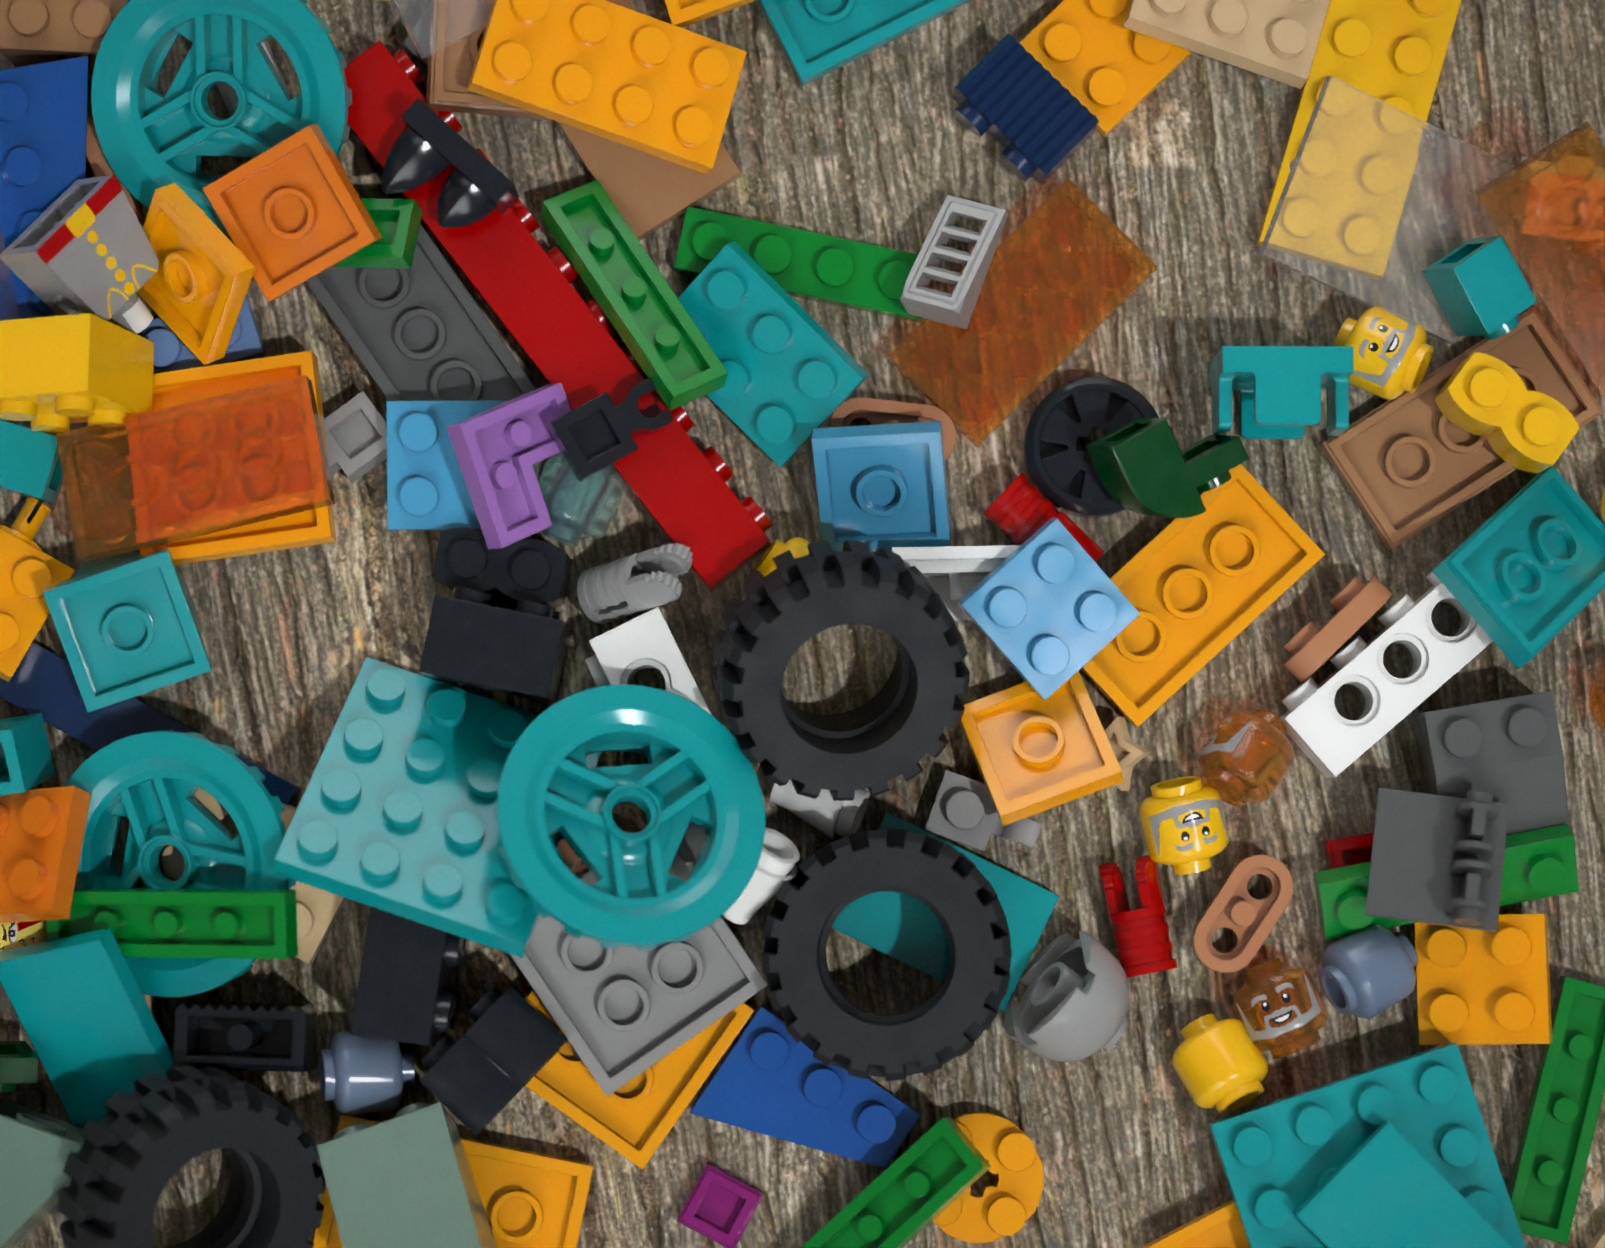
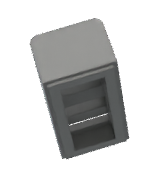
[900,195,1008,329]

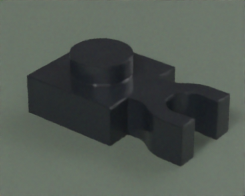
[548,378,673,483]

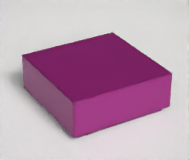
[677,1162,764,1248]

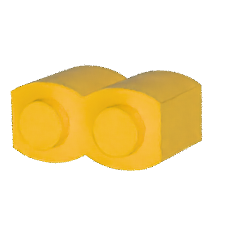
[1434,352,1580,474]

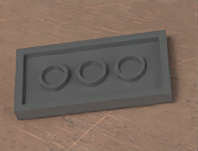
[307,195,536,401]

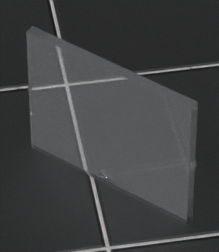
[1259,76,1520,344]

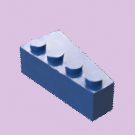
[0,56,88,321]

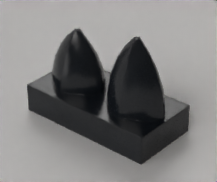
[382,98,519,228]

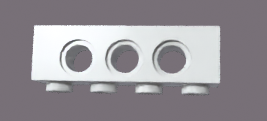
[1277,571,1493,779]
[585,607,767,866]

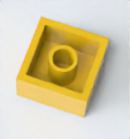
[0,313,154,434]

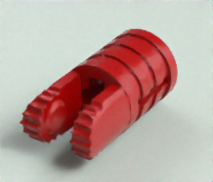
[983,473,1104,562]
[1098,855,1178,978]

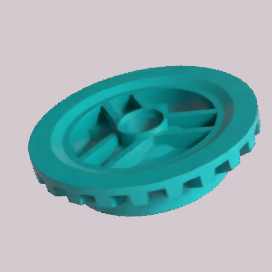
[91,0,352,234]
[494,684,765,951]
[64,730,296,997]

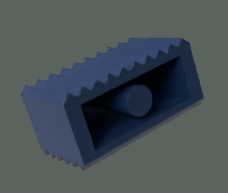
[953,34,1099,185]

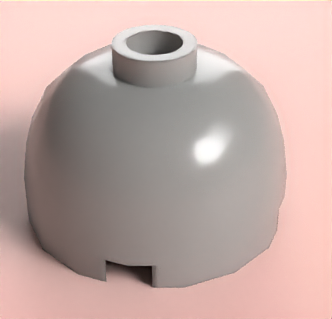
[1004,930,1129,1063]

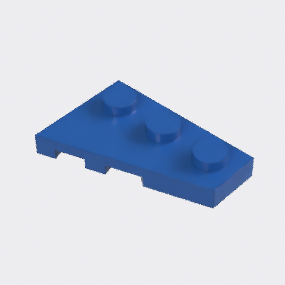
[690,1005,921,1168]

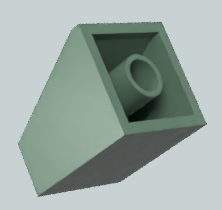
[0,1097,85,1248]
[317,1102,498,1248]

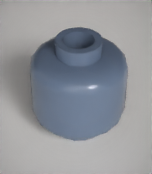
[1318,924,1418,1019]
[318,1031,415,1116]

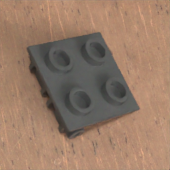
[1365,788,1509,932]

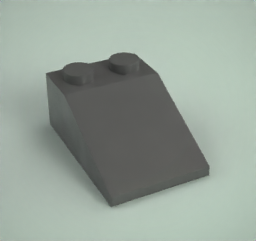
[1411,691,1569,835]

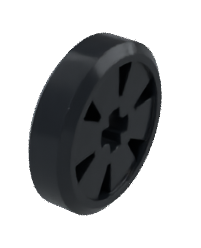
[1024,376,1159,518]

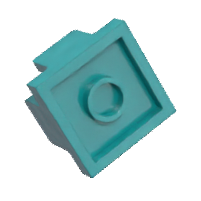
[1208,346,1354,440]
[43,546,212,713]

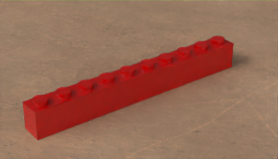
[344,40,773,593]

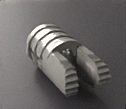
[577,543,693,624]

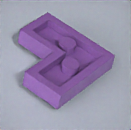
[446,382,571,549]

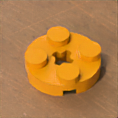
[932,1111,1044,1243]

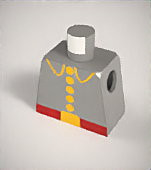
[0,174,159,334]

